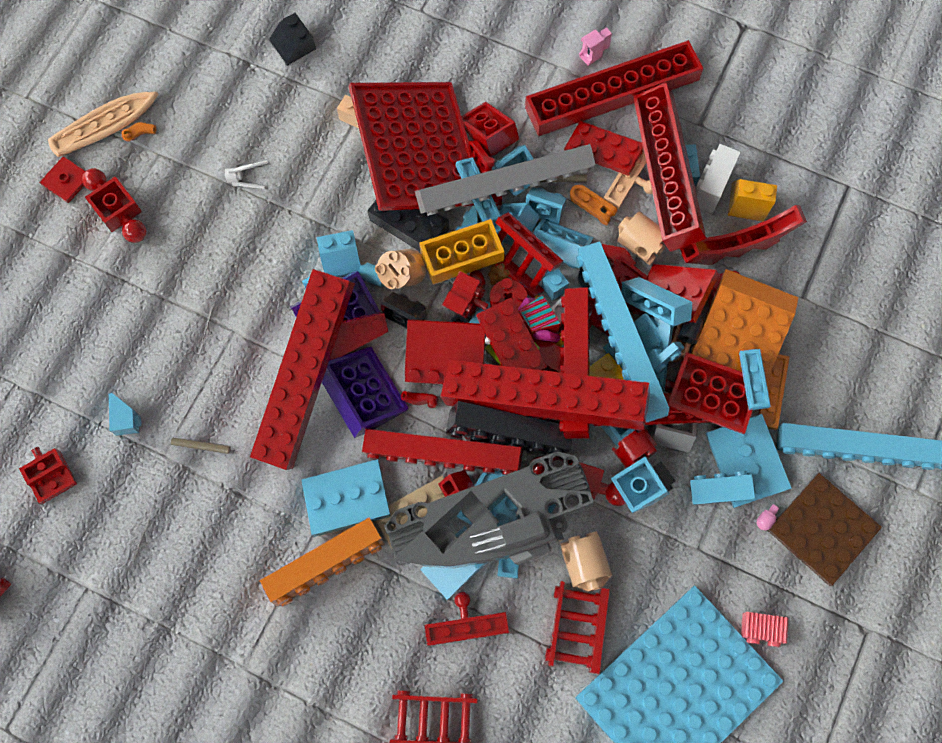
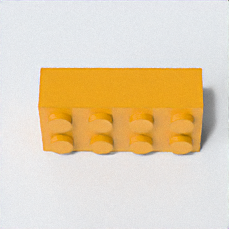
[419,219,504,284]

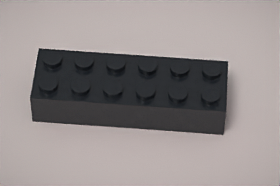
[446,401,572,455]

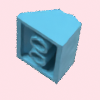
[533,219,594,268]

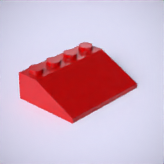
[405,320,485,384]
[668,352,753,434]

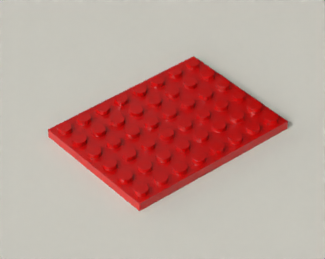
[349,82,474,211]

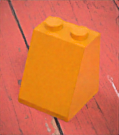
[727,179,777,222]

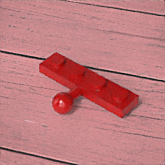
[424,592,509,646]

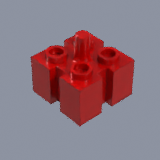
[442,271,489,319]

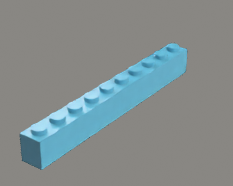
[576,242,669,422]
[777,423,942,470]

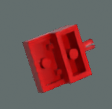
[19,447,77,504]

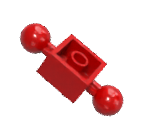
[82,168,147,243]
[529,456,626,506]

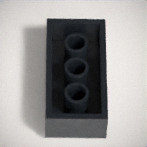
[367,200,450,252]

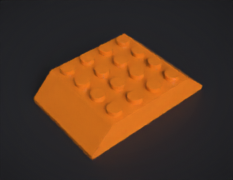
[690,269,799,382]

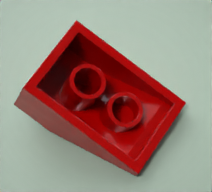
[461,102,519,157]

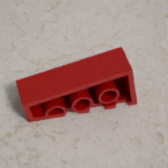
[329,312,388,361]

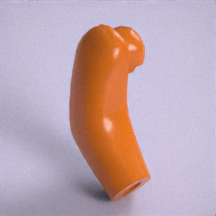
[121,122,157,141]

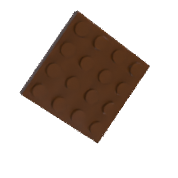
[767,473,882,586]

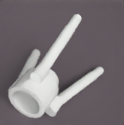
[225,160,268,189]

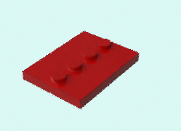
[631,264,719,323]

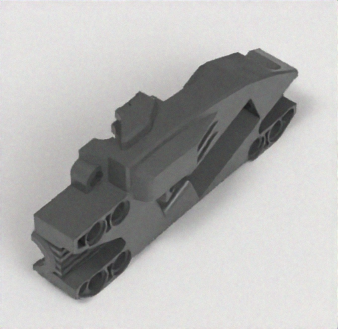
[384,452,594,568]

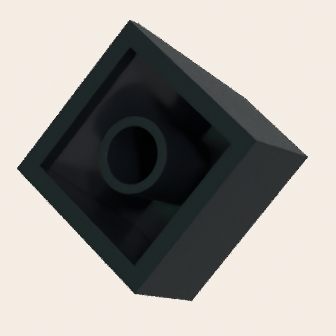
[269,12,316,66]
[380,292,427,329]

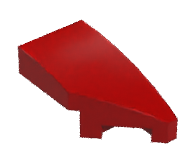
[601,244,636,265]

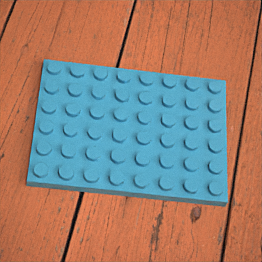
[575,585,783,743]

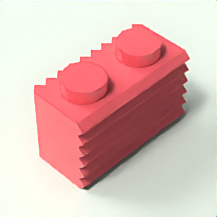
[741,612,788,647]

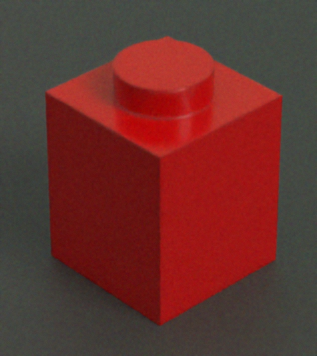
[438,470,474,497]

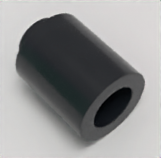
[678,315,705,345]

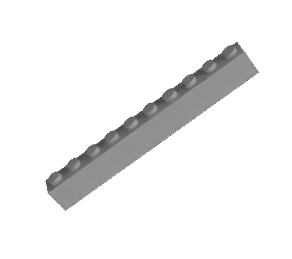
[415,144,596,216]

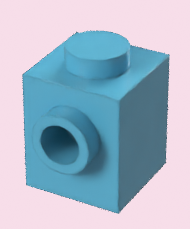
[541,269,569,301]

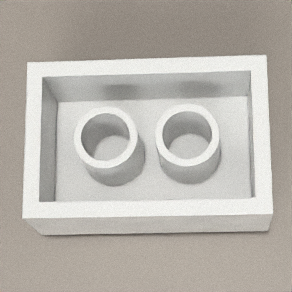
[695,144,740,214]

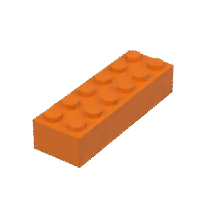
[259,517,384,607]

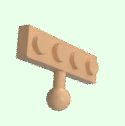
[603,150,653,209]

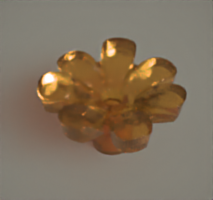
[488,263,510,285]

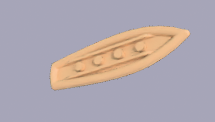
[48,92,158,157]

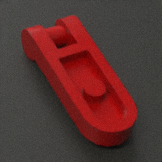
[469,140,495,173]

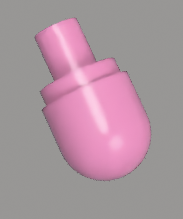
[756,504,779,531]

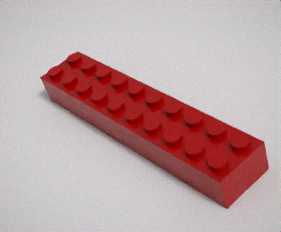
[525,40,704,137]
[633,82,707,252]
[250,269,355,470]
[441,360,650,430]

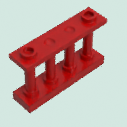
[495,212,563,298]
[545,581,610,674]
[389,691,477,743]

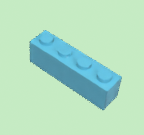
[621,277,693,326]

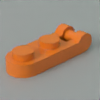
[570,185,618,225]

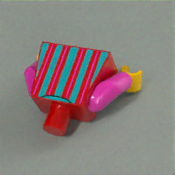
[518,295,564,347]

